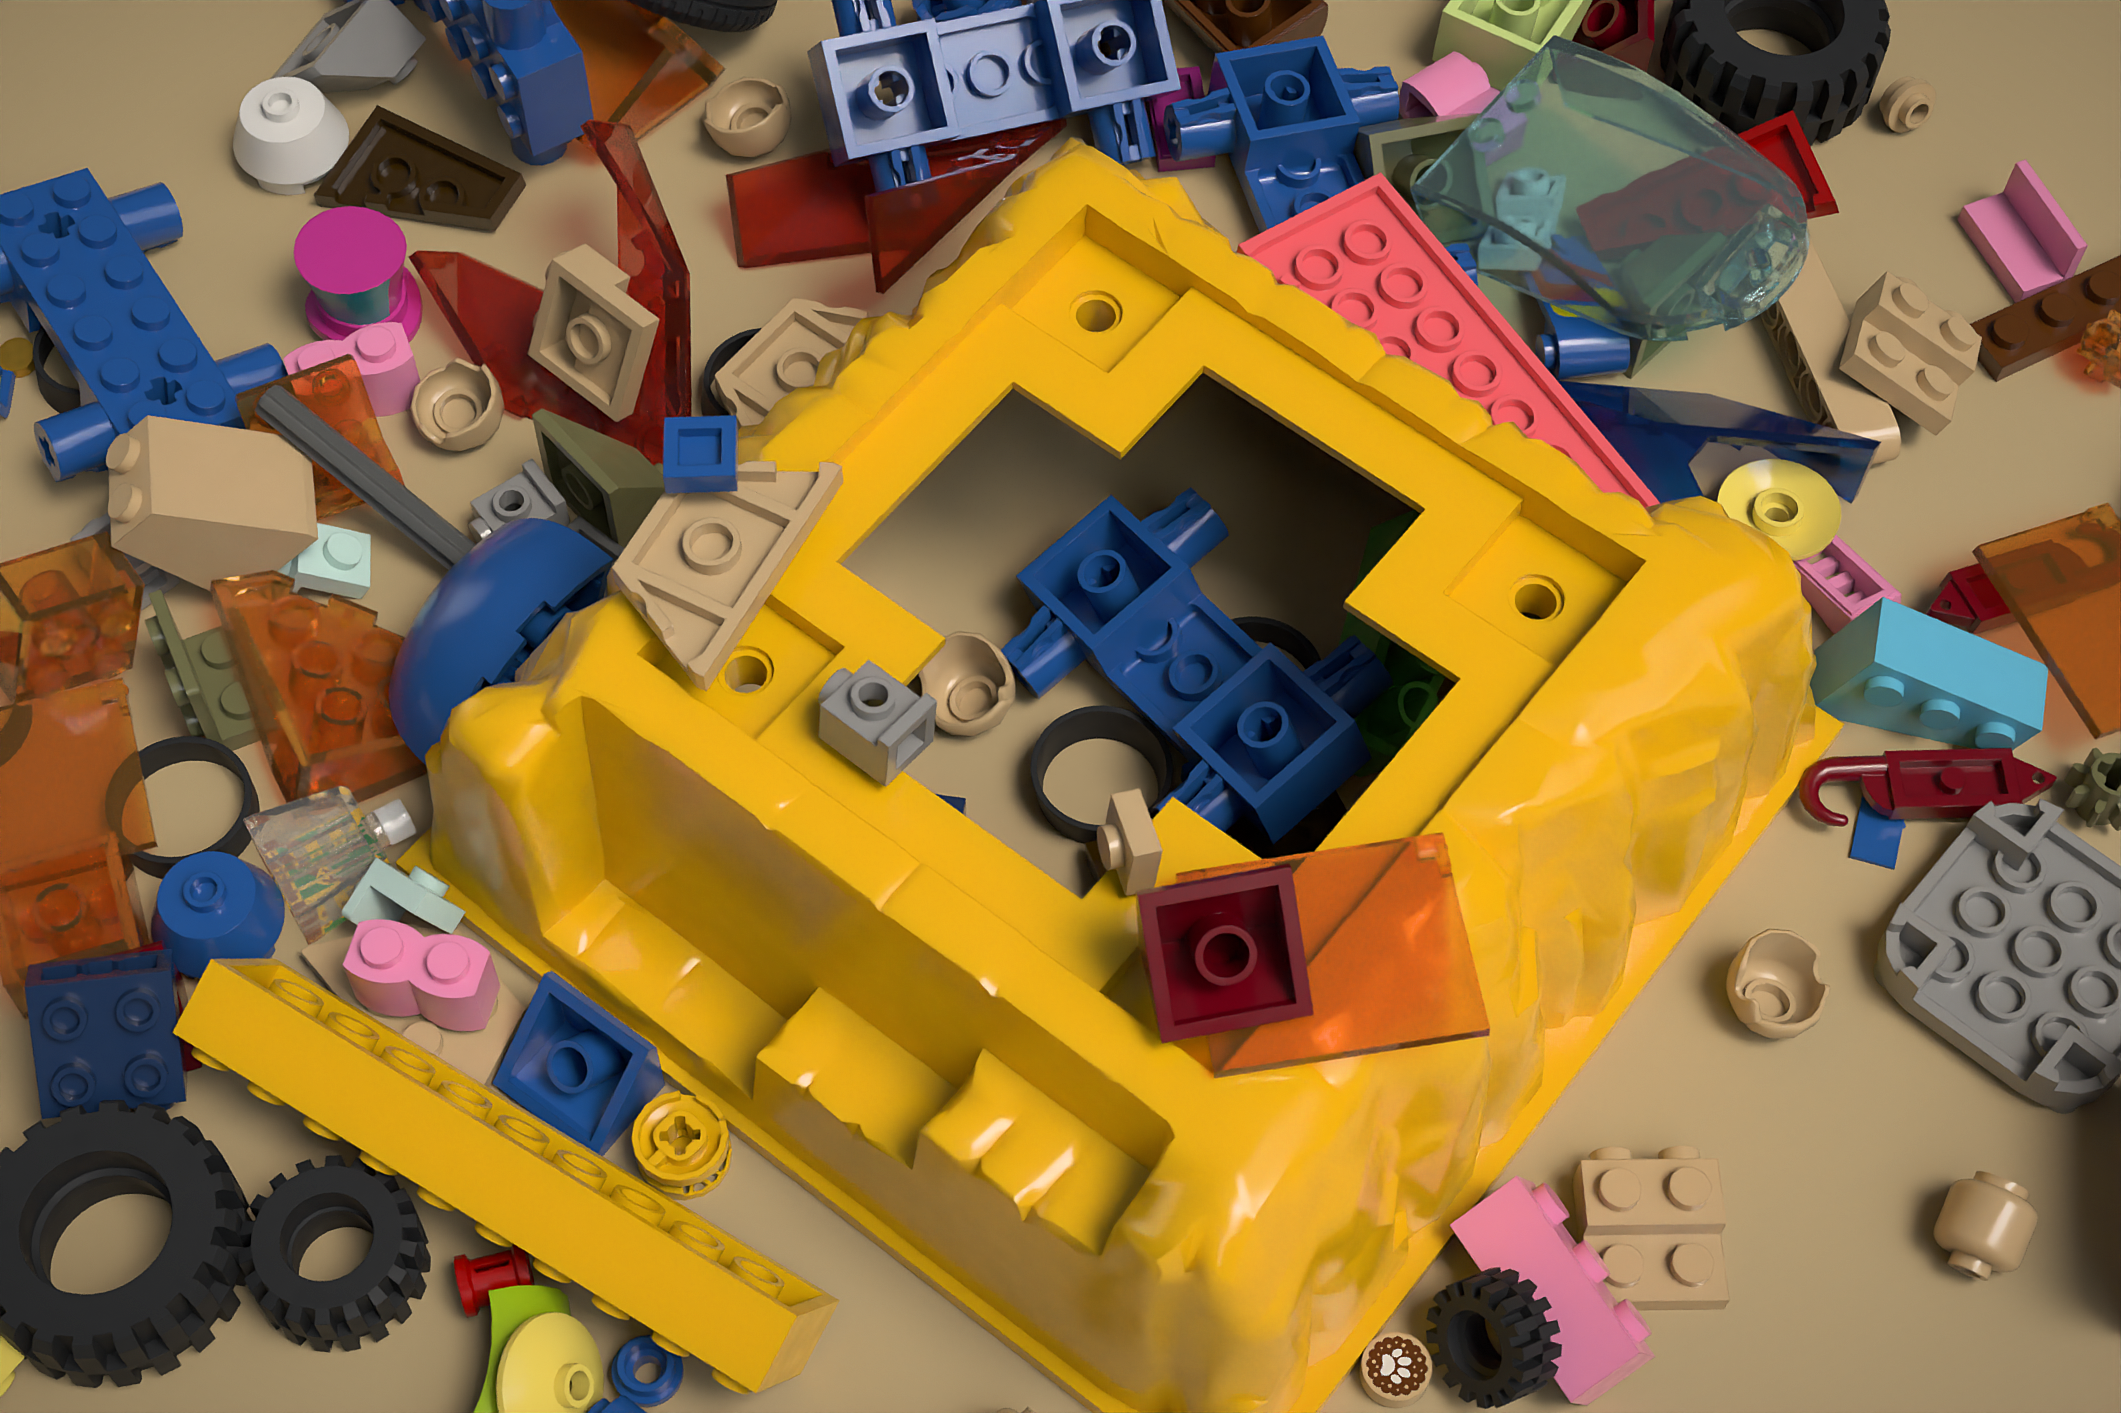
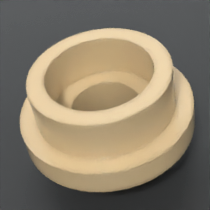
[1880,76,1936,133]

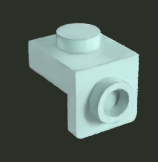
[271,523,371,603]
[342,857,466,934]

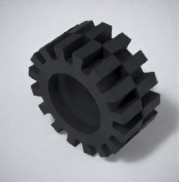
[1426,1267,1562,1409]

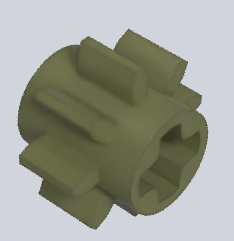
[2064,748,2121,831]

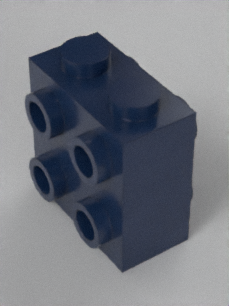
[25,949,187,1121]

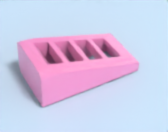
[1793,535,1902,634]

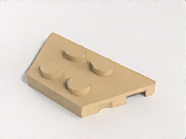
[715,298,868,430]
[612,461,843,691]
[301,920,526,1088]

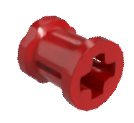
[454,1244,535,1318]

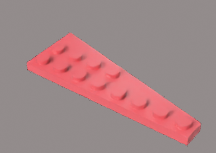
[1237,172,1660,508]

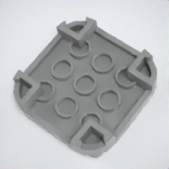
[1874,798,2121,1114]

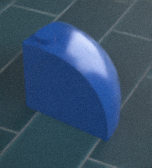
[389,518,613,765]

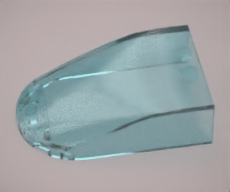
[1410,35,1810,341]

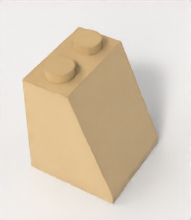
[106,415,318,603]

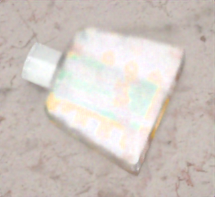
[243,786,417,945]

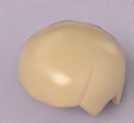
[703,77,792,157]
[410,358,504,452]
[918,631,1016,736]
[1726,929,1830,1038]

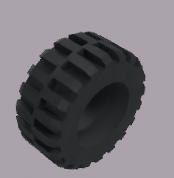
[1660,0,1891,146]
[0,1100,252,1388]

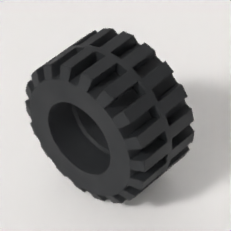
[238,1155,431,1352]

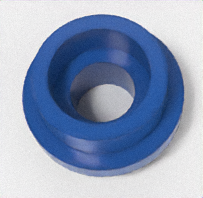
[612,1335,684,1407]

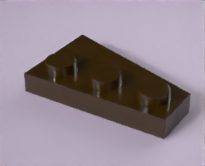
[314,105,526,231]

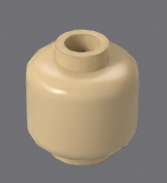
[1934,1171,2038,1281]

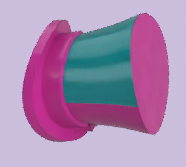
[293,206,423,343]

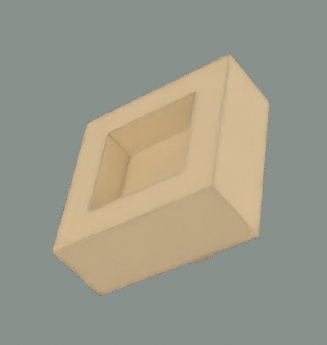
[1097,788,1163,896]

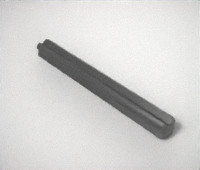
[255,385,476,570]

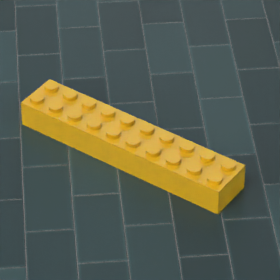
[172,958,840,1394]

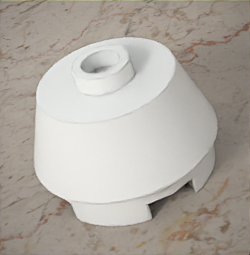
[233,77,349,195]

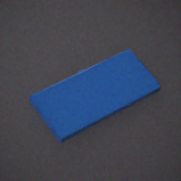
[1849,794,1906,870]

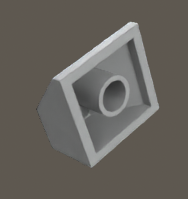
[271,0,426,93]

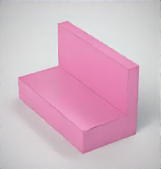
[1957,159,2088,303]

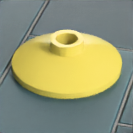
[1717,459,1841,561]
[496,1312,604,1413]

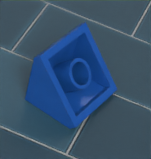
[493,971,665,1157]

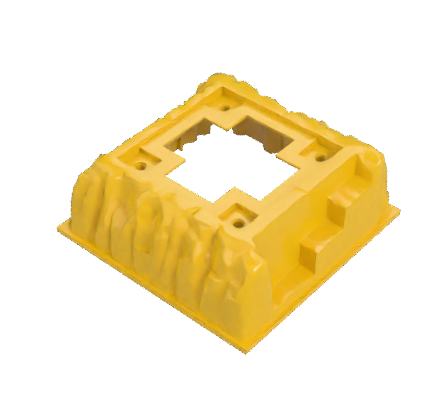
[395,137,1844,1413]

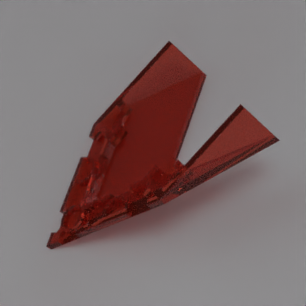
[409,119,692,466]
[726,119,1067,294]

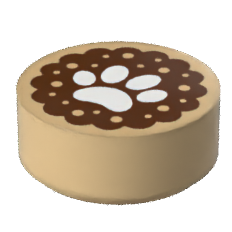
[1359,1332,1432,1408]

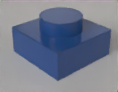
[663,416,738,493]

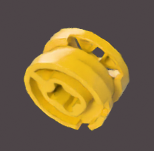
[631,1090,733,1201]

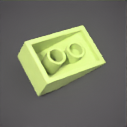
[1432,0,1593,105]

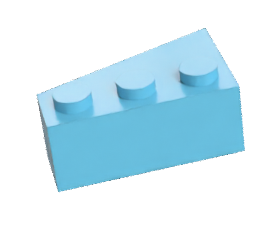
[1810,597,2049,750]

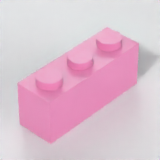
[1450,1176,1655,1405]

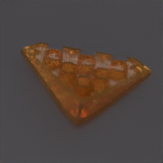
[210,570,428,818]

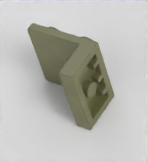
[145,589,289,751]

